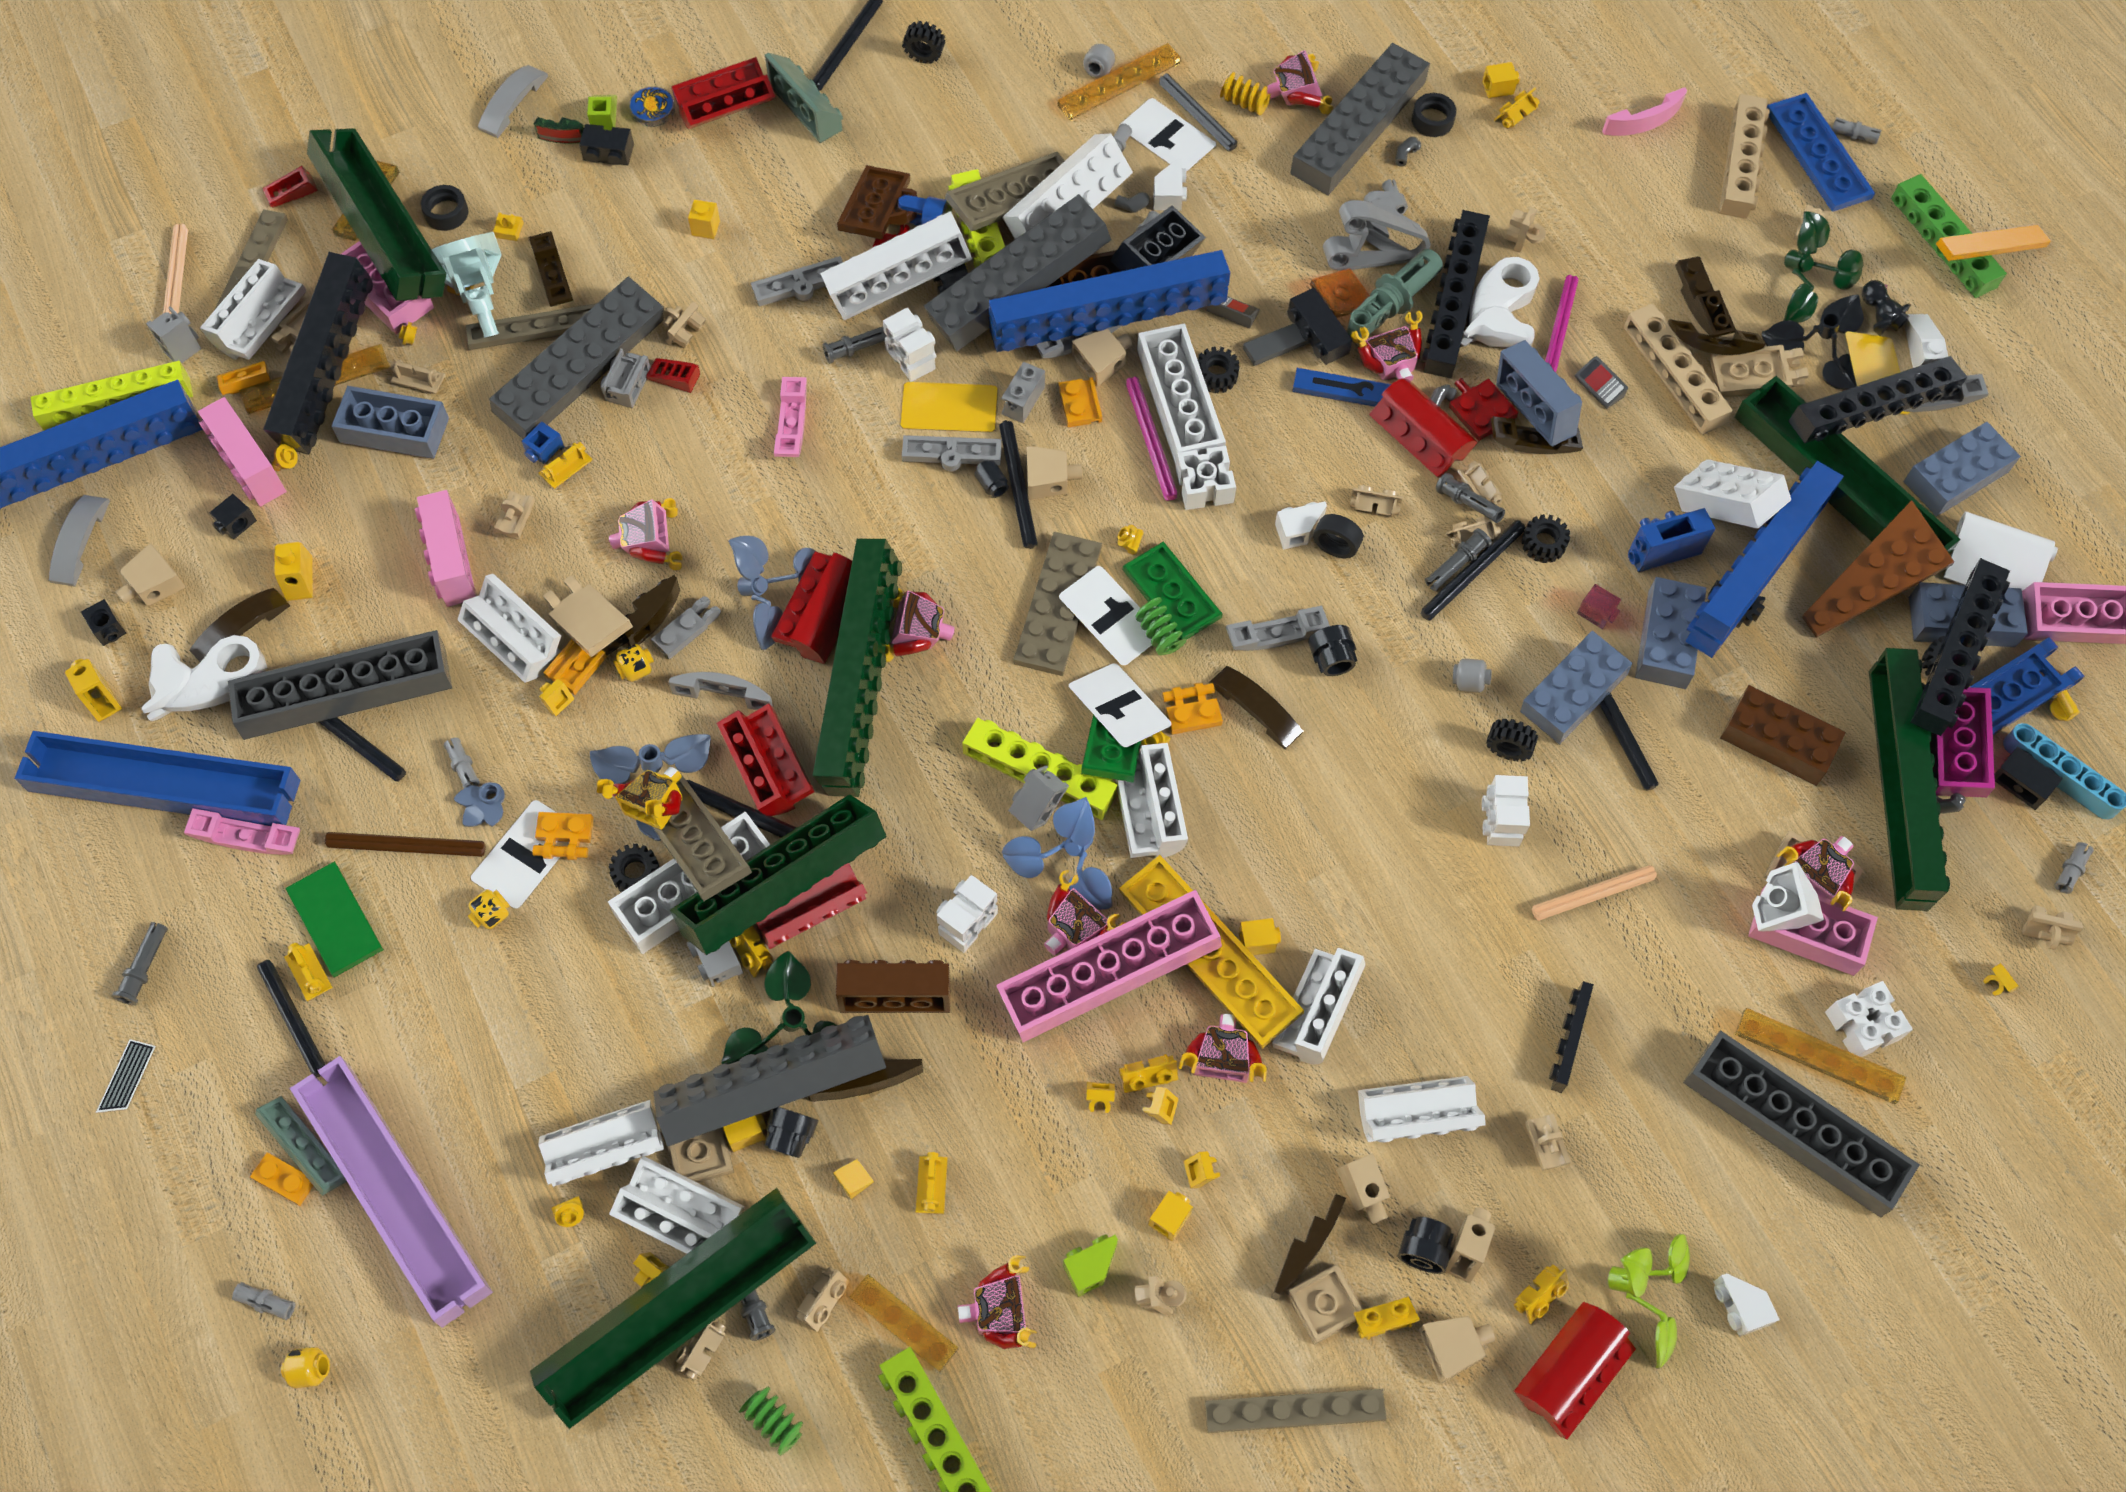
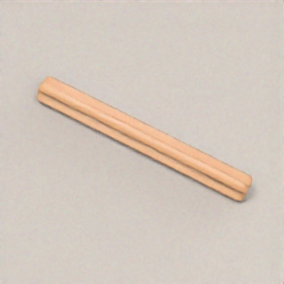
[163,224,188,314]
[1532,865,1657,920]

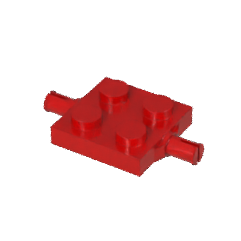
[1449,378,1518,442]

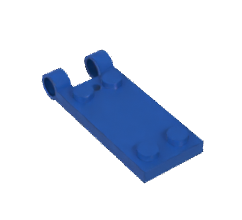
[1970,637,2085,735]

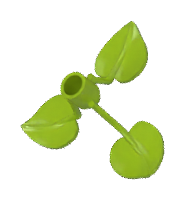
[1608,1234,1690,1369]

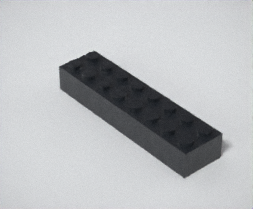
[263,252,373,455]

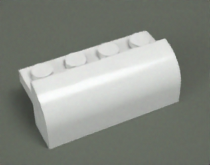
[200,259,307,360]
[458,574,561,683]
[1115,743,1188,858]
[1272,948,1365,1064]
[1358,1076,1485,1142]
[538,1100,664,1186]
[609,1156,745,1254]

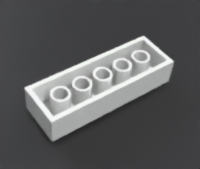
[1002,133,1133,239]
[820,211,972,320]
[1137,323,1226,465]
[608,812,770,954]

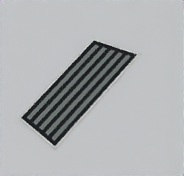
[96,1039,156,1113]

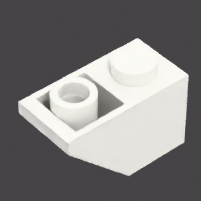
[1153,159,1187,211]
[1275,502,1327,549]
[1713,1273,1780,1337]

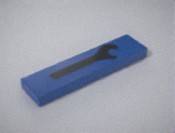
[1292,368,1391,407]

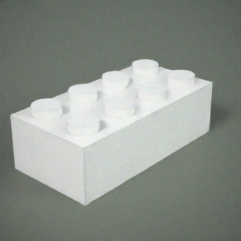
[1674,460,1791,529]

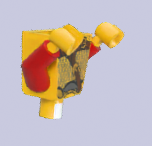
[596,767,683,830]

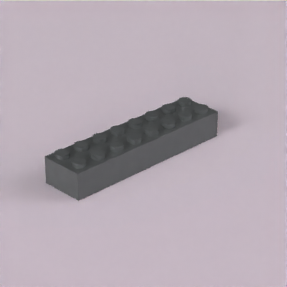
[1290,42,1430,196]
[924,194,1111,351]
[489,276,664,439]
[228,630,452,740]
[653,1015,886,1147]
[1683,1030,1920,1218]

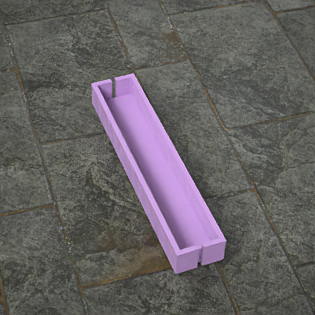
[290,1056,493,1328]

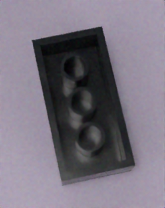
[1110,205,1206,272]

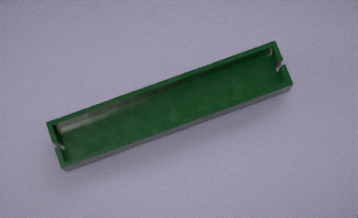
[307,128,447,301]
[1734,376,1961,554]
[812,538,902,797]
[1868,648,1950,911]
[530,1188,817,1429]

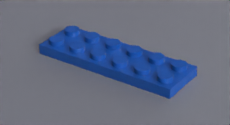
[1766,93,1875,212]

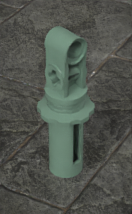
[1347,249,1443,338]

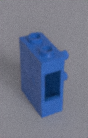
[1628,508,1716,573]

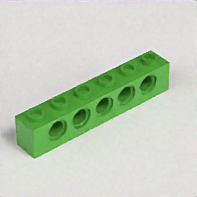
[1891,174,2007,298]

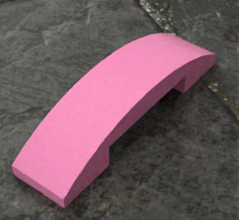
[1602,87,1687,136]
[774,377,807,457]
[184,808,300,855]

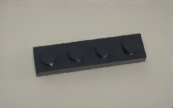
[1549,981,1594,1093]

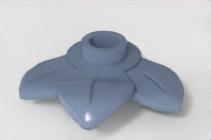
[454,782,505,827]

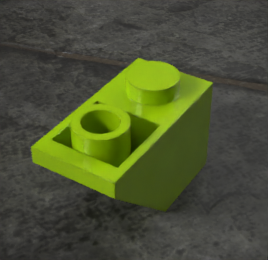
[587,95,617,130]
[1063,1234,1118,1297]

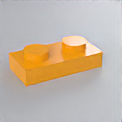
[217,361,270,395]
[250,1152,314,1206]

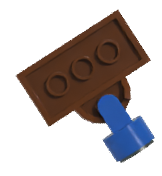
[837,165,952,239]

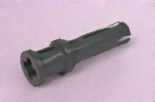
[822,327,887,364]
[1436,473,1505,523]
[1425,528,1492,591]
[112,922,168,1006]
[741,1289,776,1341]

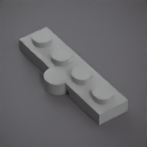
[751,256,843,307]
[902,435,1001,472]

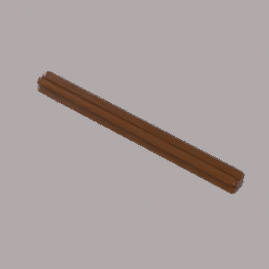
[325,832,486,857]

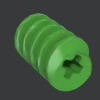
[1136,597,1187,656]
[739,1386,803,1456]

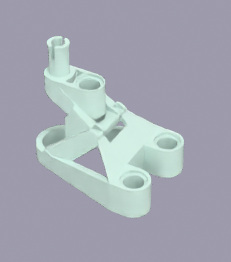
[432,232,502,338]

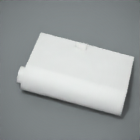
[1943,512,2058,591]

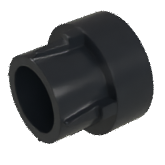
[1308,625,1358,676]
[764,1107,819,1158]
[1398,1217,1454,1274]

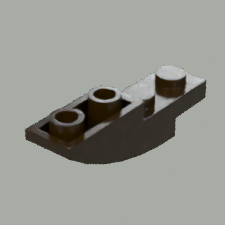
[1675,256,1736,338]
[602,575,681,656]

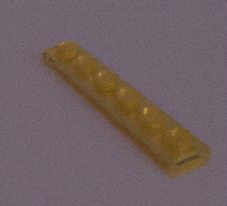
[1057,43,1181,121]
[239,344,390,415]
[1735,1008,1907,1104]

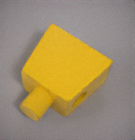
[274,542,313,601]
[65,659,122,722]

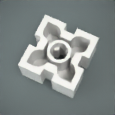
[883,307,936,382]
[1176,446,1236,510]
[1482,775,1530,847]
[936,875,998,953]
[1825,981,1913,1060]

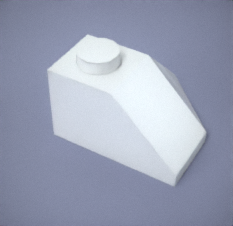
[1752,862,1824,931]

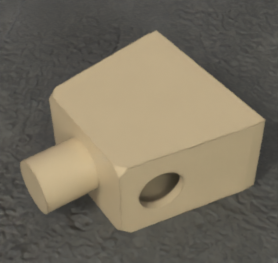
[1072,329,1132,387]
[1027,446,1082,500]
[115,543,186,605]
[1336,1153,1390,1224]
[1446,1208,1495,1283]
[1419,1316,1495,1384]

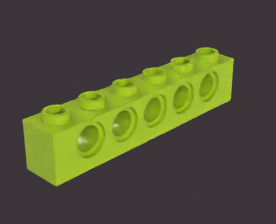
[878,1347,992,1492]

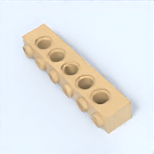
[1719,94,1770,219]
[1623,303,1733,435]

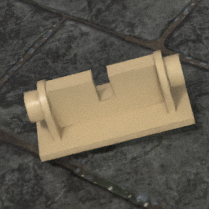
[391,360,445,394]
[1458,461,1502,508]
[1350,485,1403,517]
[1446,516,1501,548]
[796,1267,850,1332]
[675,1321,726,1380]

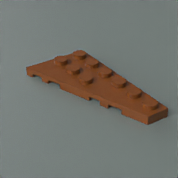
[1802,500,1954,638]

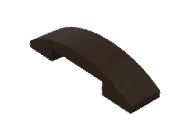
[529,231,573,307]
[1668,319,1766,355]
[1491,416,1583,454]
[190,588,290,662]
[1209,666,1303,750]

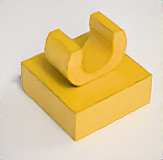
[493,212,524,241]
[539,679,574,716]
[1983,963,2019,996]
[1086,1082,1115,1113]
[1142,1087,1179,1125]
[1183,1151,1221,1189]
[633,1252,669,1287]

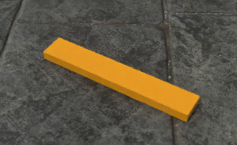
[1936,225,2051,261]

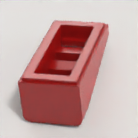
[262,166,318,208]
[646,358,700,393]

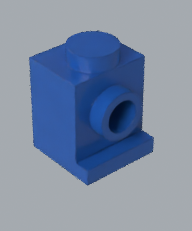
[522,421,564,464]

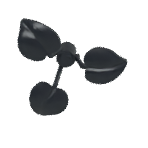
[1762,295,1864,390]

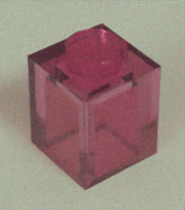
[1577,584,1621,629]

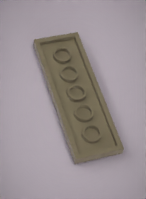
[945,152,1065,232]
[1014,532,1102,676]
[651,773,752,901]

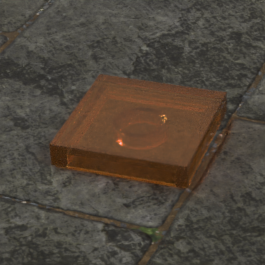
[1310,268,1370,318]

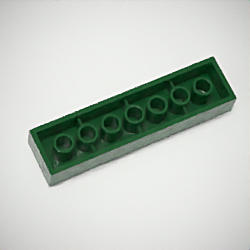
[670,794,887,956]

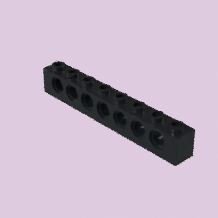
[1421,210,1490,379]
[1788,356,1968,443]
[1910,558,2010,736]

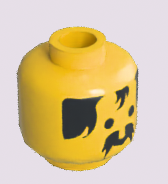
[613,644,654,682]
[468,889,510,930]
[281,1347,330,1388]

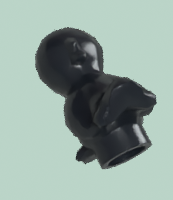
[1862,280,1911,336]

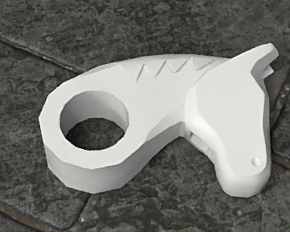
[1461,257,1539,348]
[141,635,267,721]

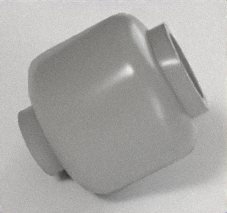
[1083,44,1115,78]
[1453,658,1492,693]

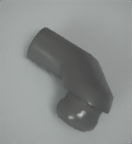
[1395,137,1421,167]

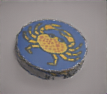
[629,86,675,127]

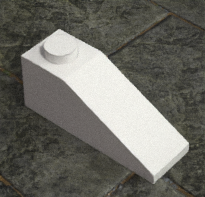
[1904,314,1948,368]

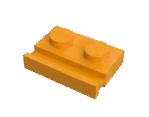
[1058,377,1102,428]
[543,639,607,695]

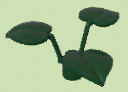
[1783,211,1863,323]
[721,951,837,1065]

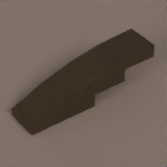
[809,1059,923,1102]
[1272,1194,1346,1300]

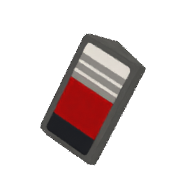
[1207,296,1260,328]
[1574,356,1628,409]

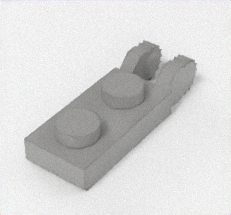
[651,596,721,659]

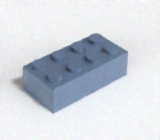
[1496,340,1582,446]
[332,386,449,459]
[1903,422,2021,517]
[1635,577,1706,689]
[1909,582,2028,647]
[1520,631,1632,745]

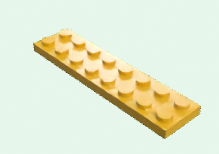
[1119,855,1304,1049]

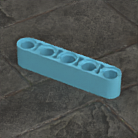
[2003,723,2126,820]

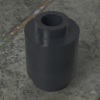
[974,460,1009,498]

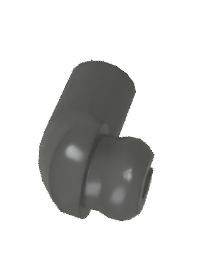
[1115,192,1150,213]
[1430,384,1457,406]
[1936,793,1966,814]

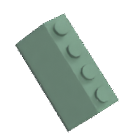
[765,53,843,143]

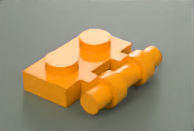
[1162,682,1223,735]
[533,812,594,860]

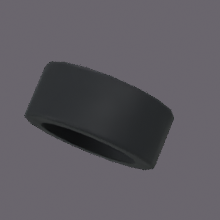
[1411,92,1457,137]
[420,185,469,231]
[1313,514,1364,559]

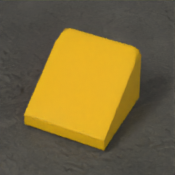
[833,1159,874,1199]

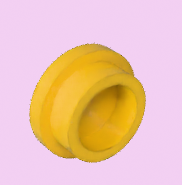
[399,322,418,346]

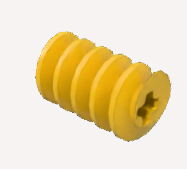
[1220,72,1271,116]

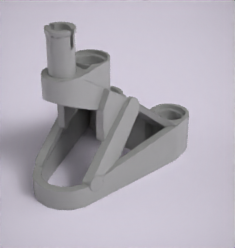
[1323,179,1431,271]

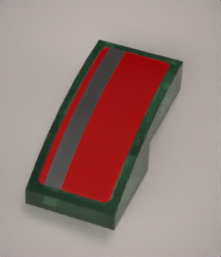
[534,117,584,144]

